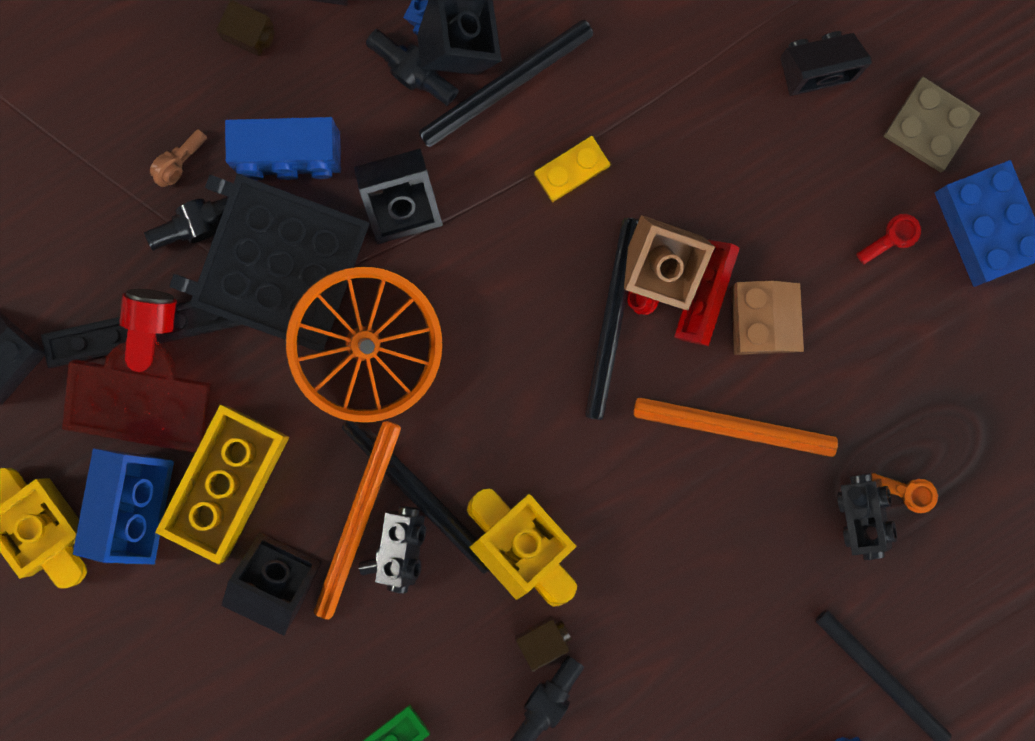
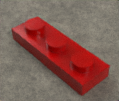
[674,240,740,346]

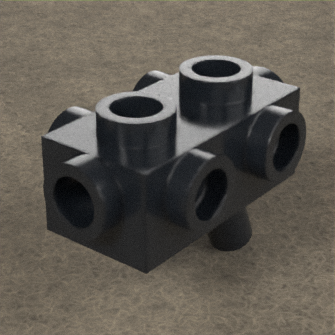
[838,474,897,560]
[359,506,426,593]

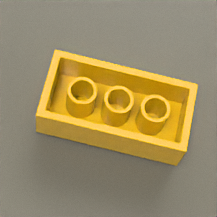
[155,405,290,564]

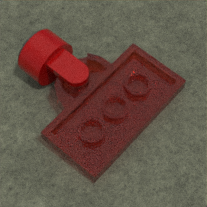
[62,289,211,453]

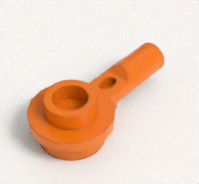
[871,473,938,513]

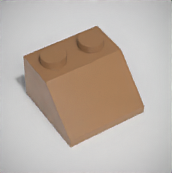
[624,215,715,311]
[731,281,804,355]

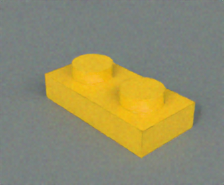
[534,136,610,203]

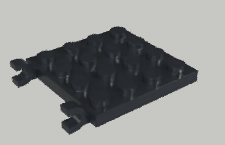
[169,174,370,352]

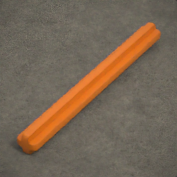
[633,398,838,457]
[314,421,401,620]

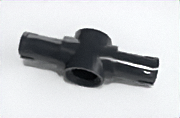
[366,29,459,106]
[144,197,228,251]
[510,655,585,741]

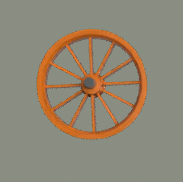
[286,267,442,422]

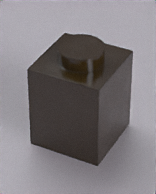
[216,0,275,56]
[515,616,572,672]

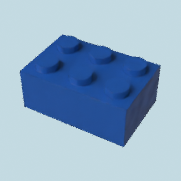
[225,117,341,181]
[934,160,1035,287]
[73,448,174,565]

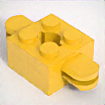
[0,468,87,588]
[467,488,577,607]

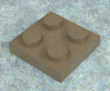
[884,77,981,173]

